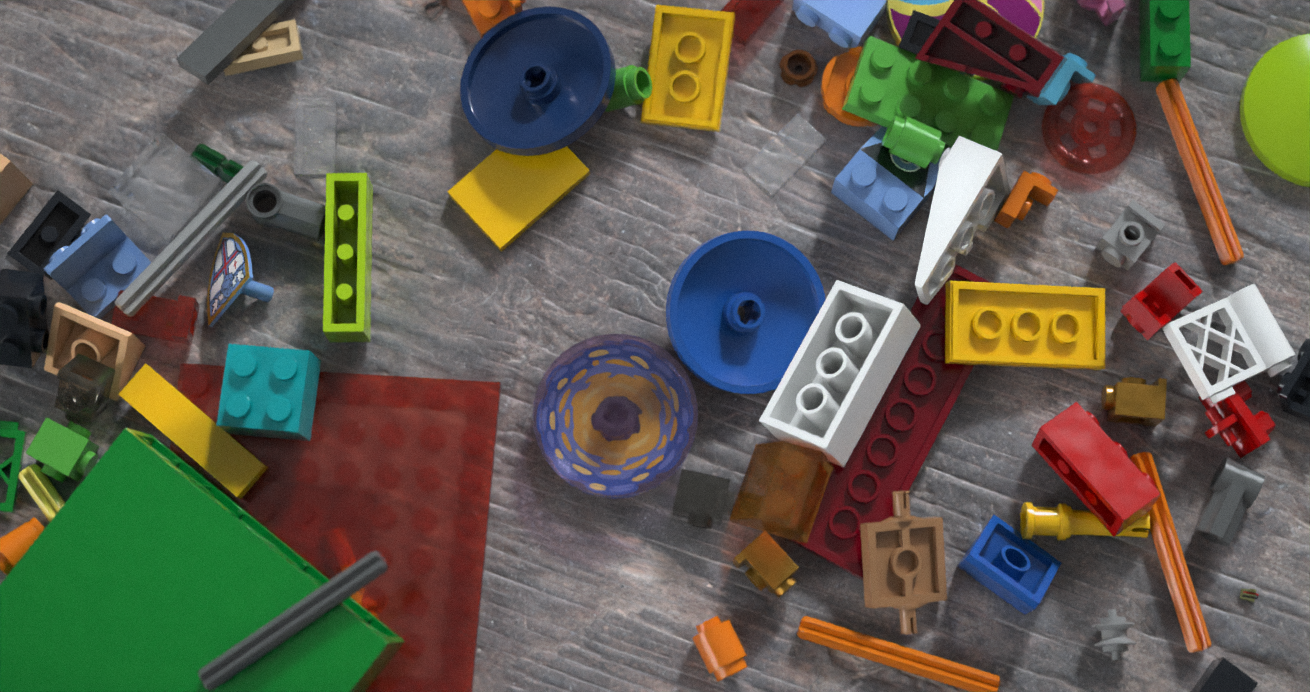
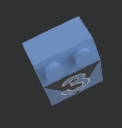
[831,126,944,241]

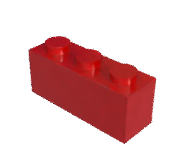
[1031,402,1161,537]

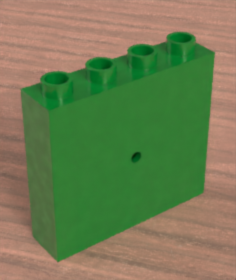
[0,428,405,692]

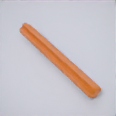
[1156,79,1244,265]
[1129,452,1212,653]
[797,616,1000,692]

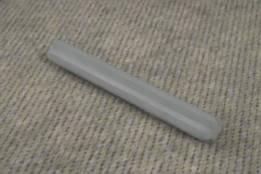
[115,160,268,317]

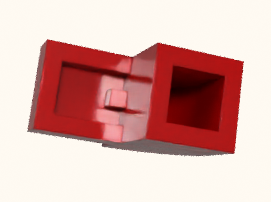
[1120,262,1203,341]

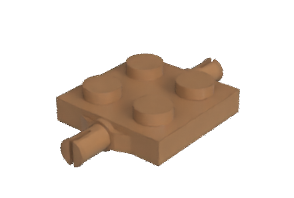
[860,490,947,634]

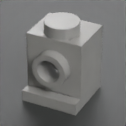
[1096,200,1165,271]

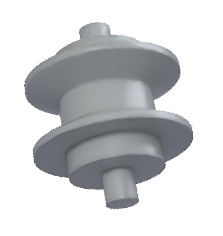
[1092,609,1136,660]

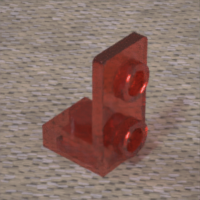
[111,290,200,345]

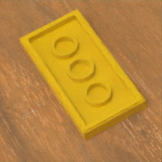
[945,281,1105,370]

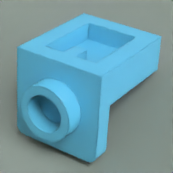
[1027,53,1096,105]

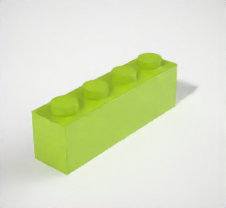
[323,173,373,343]

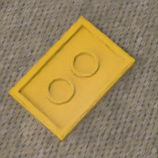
[641,4,735,132]
[447,146,590,252]

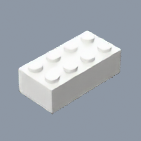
[759,280,921,467]

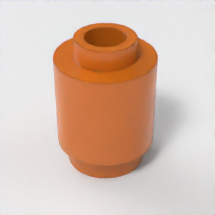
[692,616,748,682]

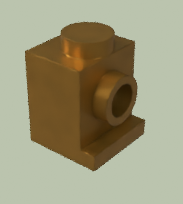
[1101,377,1167,427]
[733,531,799,598]

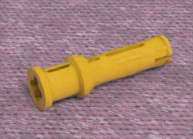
[1020,502,1150,541]

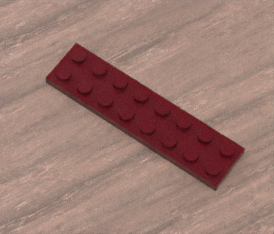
[789,264,991,580]

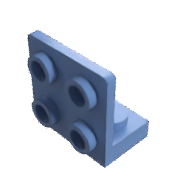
[44,214,151,319]

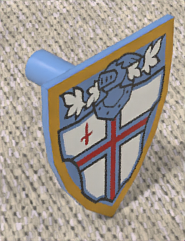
[207,233,274,327]

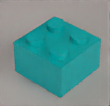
[216,344,321,441]

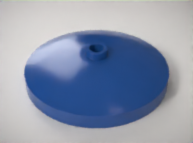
[666,231,826,394]

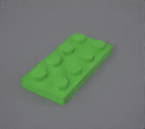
[842,35,1014,151]

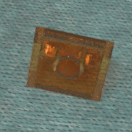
[729,441,833,544]

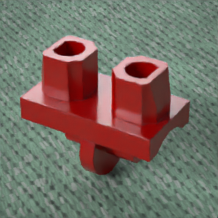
[1198,381,1276,459]

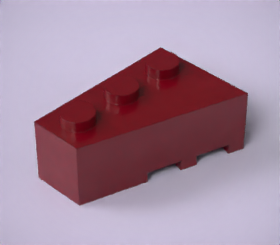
[915,0,1067,93]

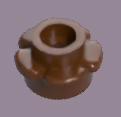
[779,50,818,88]

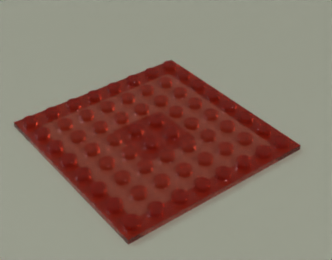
[170,363,501,692]

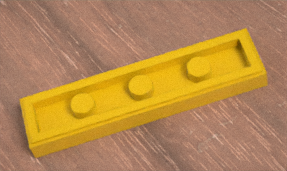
[118,363,268,499]

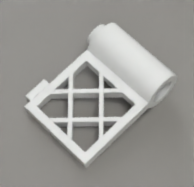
[1162,284,1296,404]

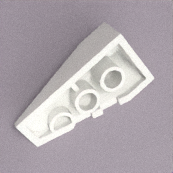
[914,136,1010,305]

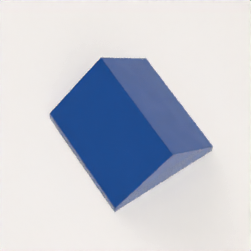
[957,514,1062,615]

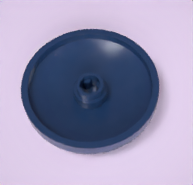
[460,7,616,156]

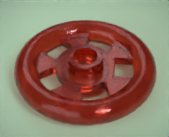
[1042,83,1137,174]

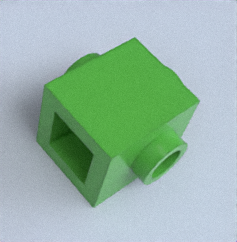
[25,417,99,483]

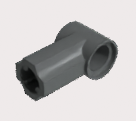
[246,183,325,241]
[1194,457,1265,546]

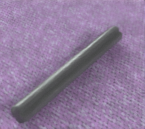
[198,551,388,690]

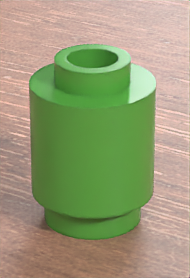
[605,65,652,112]
[882,115,945,169]

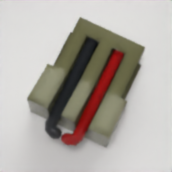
[1240,588,1259,603]

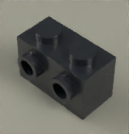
[5,190,91,280]
[0,269,50,368]

